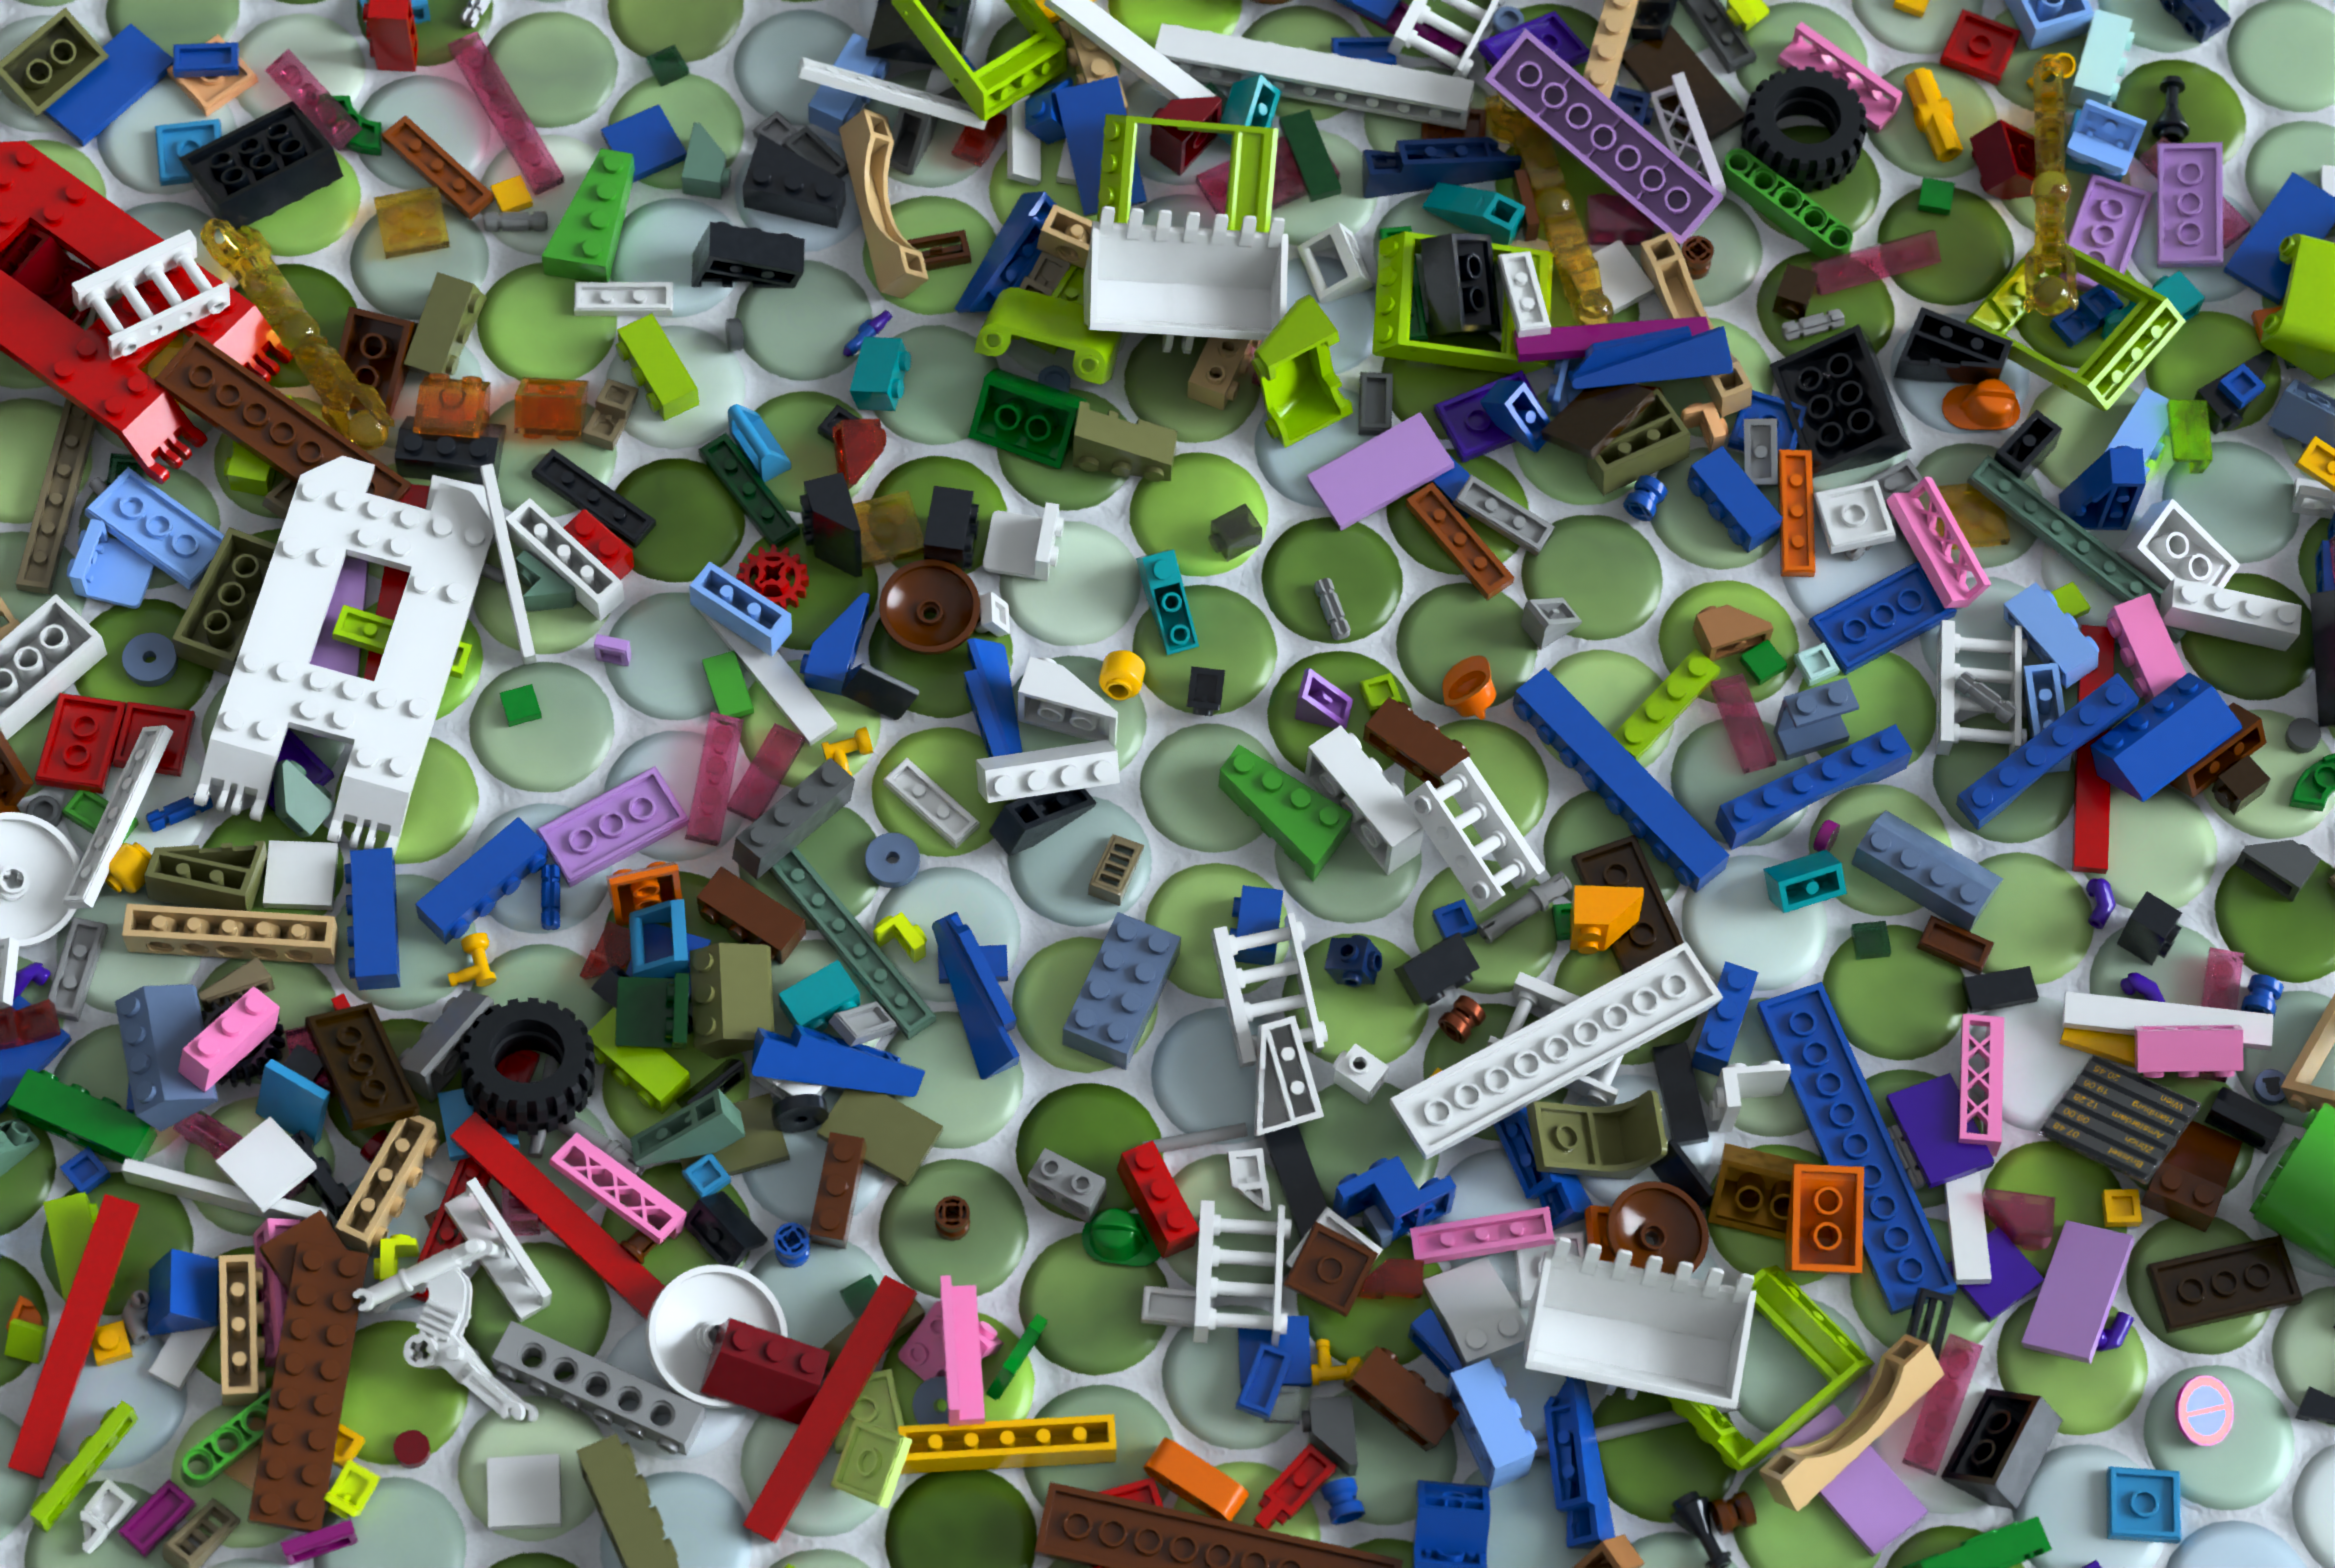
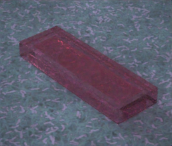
[1710,673,1777,774]
[727,723,805,822]

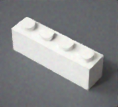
[505,498,625,621]
[2159,577,2302,651]
[976,740,1120,803]

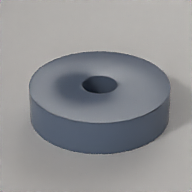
[122,633,178,687]
[865,833,920,888]
[913,1376,949,1425]

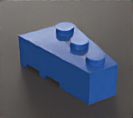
[2059,446,2146,530]

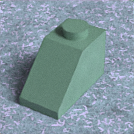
[681,122,732,199]

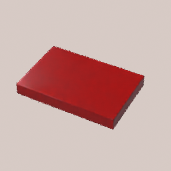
[35,693,127,794]

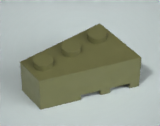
[404,272,487,383]
[1587,387,1690,496]
[1073,401,1177,482]
[144,841,267,911]

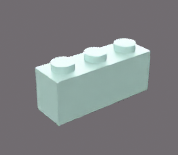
[2068,9,2135,107]

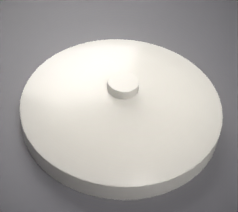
[0,812,80,949]
[645,1265,788,1409]

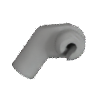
[122,1290,150,1345]

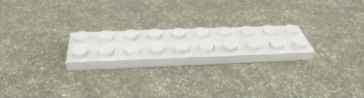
[1389,942,1723,1161]

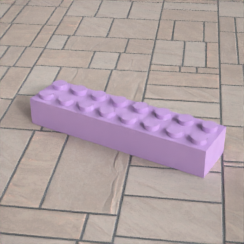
[1484,29,1723,248]

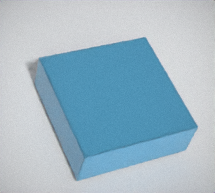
[682,1153,731,1198]

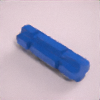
[146,793,213,832]
[541,864,560,930]

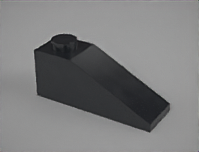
[2191,349,2277,435]
[989,788,1096,856]

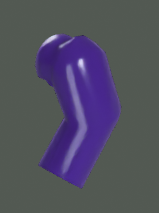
[2086,878,2116,929]
[13,962,51,1000]
[2120,972,2166,1002]
[2096,1312,2134,1352]

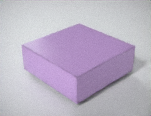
[594,634,632,666]

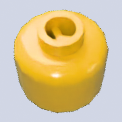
[1099,650,1145,700]
[105,842,152,893]

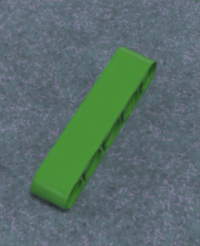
[1721,148,1853,265]
[181,1389,271,1488]

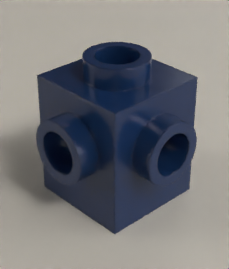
[1324,935,1382,987]

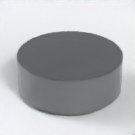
[725,318,744,351]
[2285,718,2321,753]
[26,795,62,827]

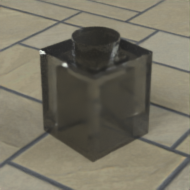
[1208,503,1263,562]

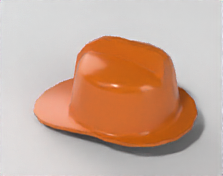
[1942,379,2021,430]
[1442,655,1496,720]

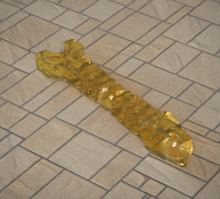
[2024,58,2079,317]
[1485,95,1614,326]
[200,218,395,451]

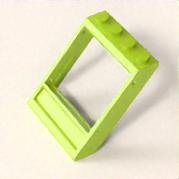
[891,0,1067,121]
[1097,114,1278,233]
[1372,231,1553,374]
[1965,234,2186,411]
[1665,1265,1875,1471]

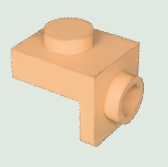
[1680,402,1728,453]

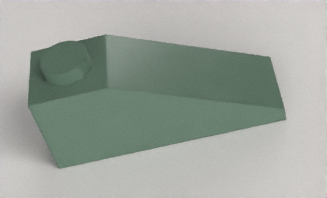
[630,1089,745,1166]

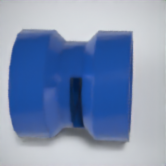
[1623,475,1668,521]
[2241,974,2284,1018]
[774,1223,810,1268]
[1321,1477,1365,1525]

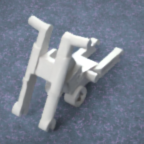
[353,1238,538,1422]

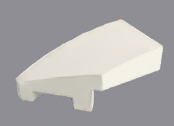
[1227,1148,1271,1212]
[80,1479,138,1554]

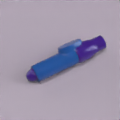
[843,310,893,357]

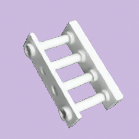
[1387,0,1507,79]
[72,229,230,360]
[1935,620,2027,756]
[1404,757,1545,912]
[1210,912,1328,1068]
[1487,972,1640,1106]
[1193,1200,1291,1347]

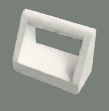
[1297,222,1374,303]

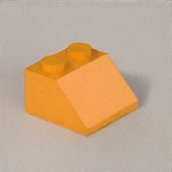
[1570,885,1644,954]

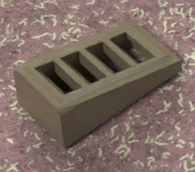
[1088,834,1144,906]
[198,957,275,1012]
[163,1498,240,1568]

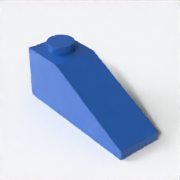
[800,592,870,696]

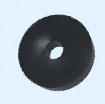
[771,1094,829,1132]

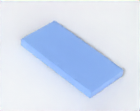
[85,467,225,590]

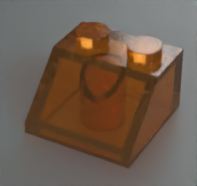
[413,373,491,438]
[514,377,589,441]

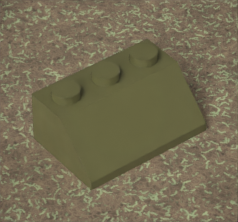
[0,8,109,117]
[690,943,775,1060]

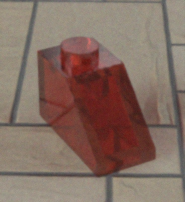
[832,418,886,490]

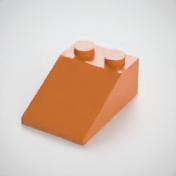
[606,861,682,927]
[1785,1164,1864,1275]

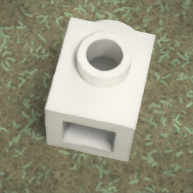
[1332,1043,1389,1105]

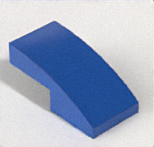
[2049,284,2124,349]

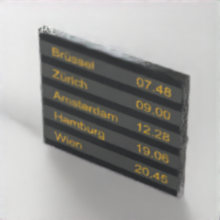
[2038,1054,2201,1185]

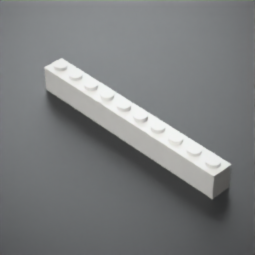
[1155,23,1475,130]

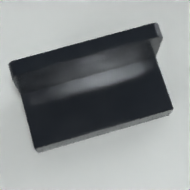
[2204,1087,2284,1154]
[684,1191,768,1268]

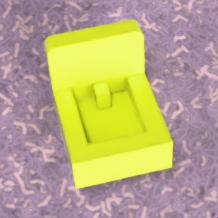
[1726,0,1770,32]
[873,912,927,964]
[373,1234,419,1282]
[324,1460,381,1519]

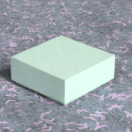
[1793,643,1839,687]

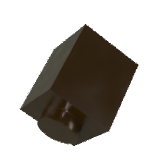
[1772,264,1819,320]
[2211,755,2271,815]

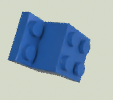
[1332,1156,1457,1242]
[1412,1480,1491,1568]

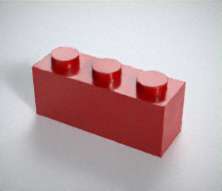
[363,0,419,72]
[1117,1140,1200,1259]

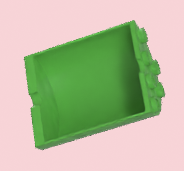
[2249,1103,2335,1269]

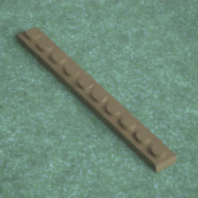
[15,298,119,595]

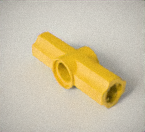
[1904,67,1963,163]

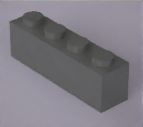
[732,758,855,880]

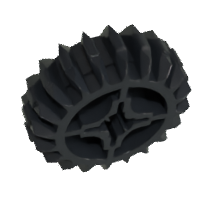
[201,994,286,1088]

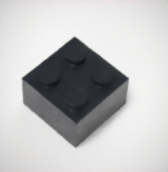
[923,486,979,572]

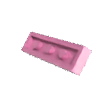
[1410,1207,1555,1266]

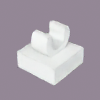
[974,592,1010,637]

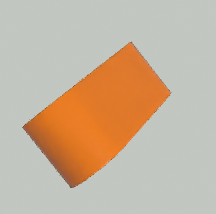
[1143,1438,1249,1522]

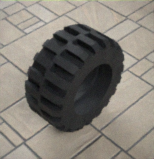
[1741,66,1867,193]
[460,998,595,1136]

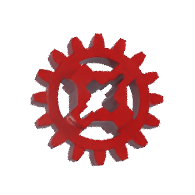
[736,545,809,611]

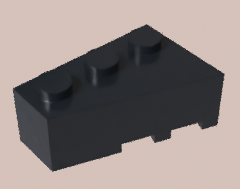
[742,134,846,228]
[691,222,805,288]
[1894,307,2013,384]

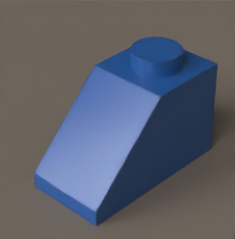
[1025,77,1073,145]
[1480,380,1551,452]

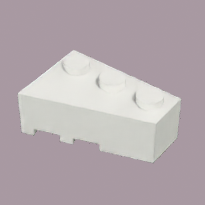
[1254,1015,1324,1136]

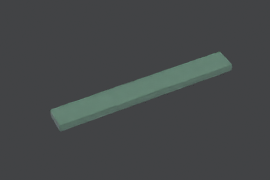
[1966,455,2188,644]
[769,847,936,1040]

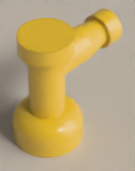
[2026,52,2076,91]
[821,727,873,777]
[448,933,497,987]
[1311,1339,1360,1386]

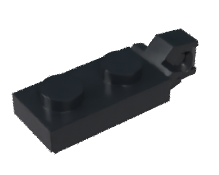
[291,1130,352,1221]

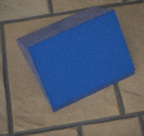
[147,1249,219,1336]

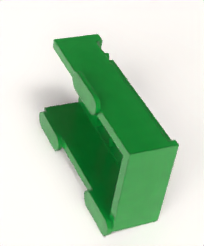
[1902,1516,2052,1568]

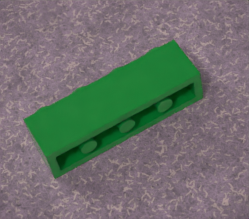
[8,1068,158,1165]

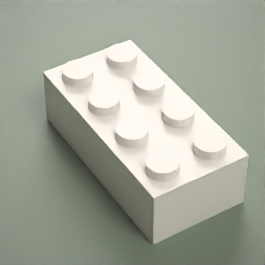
[0,594,107,740]
[1305,725,1424,875]

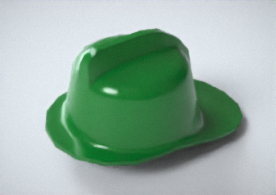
[1081,1208,1161,1267]

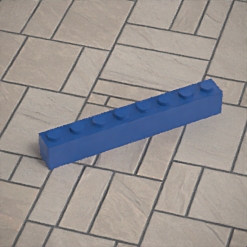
[1513,668,1729,893]

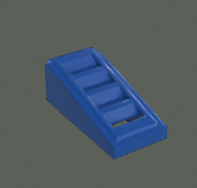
[1408,1308,1463,1380]

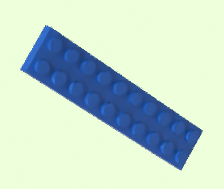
[1757,982,1958,1315]

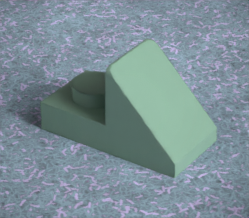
[516,550,577,611]

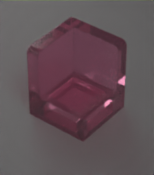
[502,1189,541,1236]

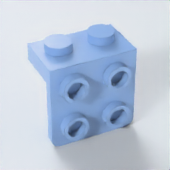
[2065,99,2147,176]
[67,519,155,609]

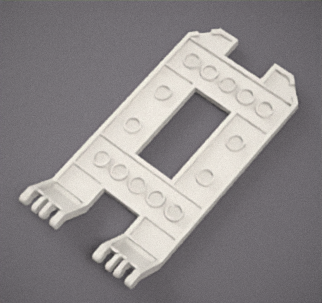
[194,456,494,857]

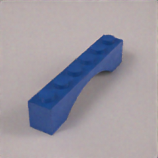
[1956,673,2140,830]
[1715,724,1913,850]

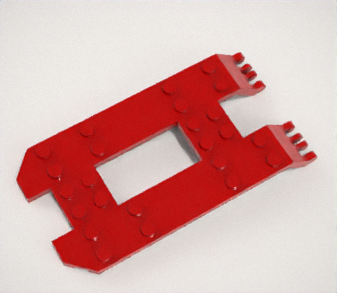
[0,141,295,484]

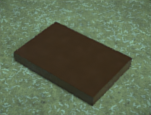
[1541,384,1655,460]

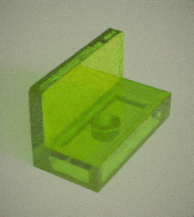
[2167,399,2213,474]

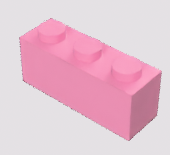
[2106,593,2186,704]
[178,986,280,1093]
[2134,1025,2243,1078]

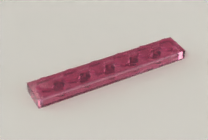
[448,31,564,196]

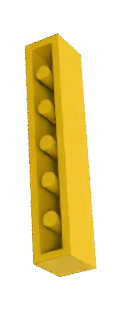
[898,1414,1117,1474]

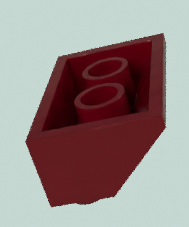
[699,1318,830,1426]

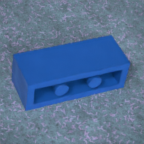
[1687,446,1783,553]
[1692,961,1758,1076]

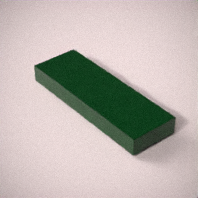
[1279,109,1342,202]

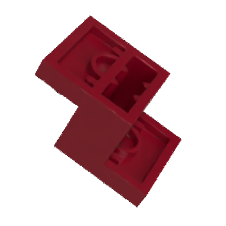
[0,225,94,316]

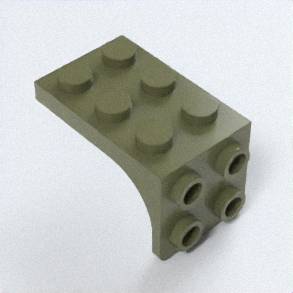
[1526,1090,1668,1179]

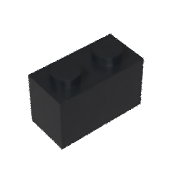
[1994,409,2062,482]
[2117,891,2182,966]
[1394,932,1480,1006]

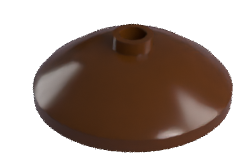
[879,559,980,655]
[1606,1181,1709,1275]

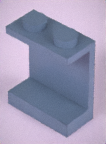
[1773,678,1859,761]

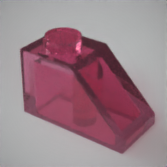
[1584,193,1654,245]
[1982,1188,2055,1251]

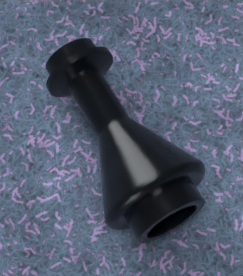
[2151,75,2190,144]
[1671,1491,1732,1568]

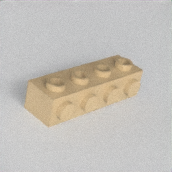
[1058,1,1129,116]
[1187,337,1261,411]
[335,1115,440,1257]
[219,1254,266,1406]

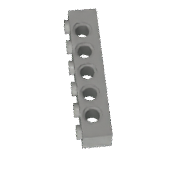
[491,1321,705,1455]

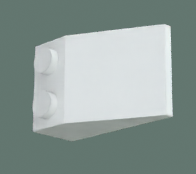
[2116,499,2240,590]
[1018,657,1118,747]
[1421,1256,1527,1368]

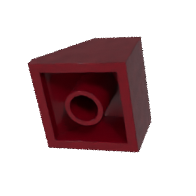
[1149,96,1222,176]
[1970,120,2053,200]

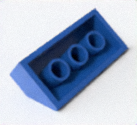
[2090,672,2242,802]

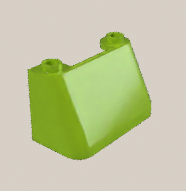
[2260,233,2335,381]
[974,287,1123,385]
[1251,294,1353,448]

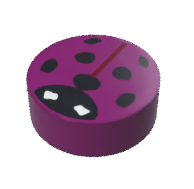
[1813,819,1840,852]

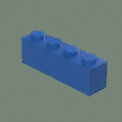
[415,817,548,945]
[345,847,400,991]

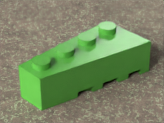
[541,148,635,282]
[1218,744,1353,882]

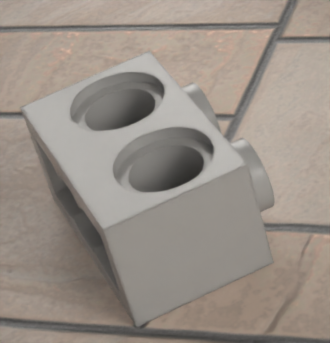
[1027,1148,1107,1223]

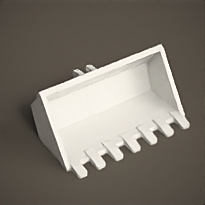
[1083,206,1288,354]
[1523,1237,1756,1409]

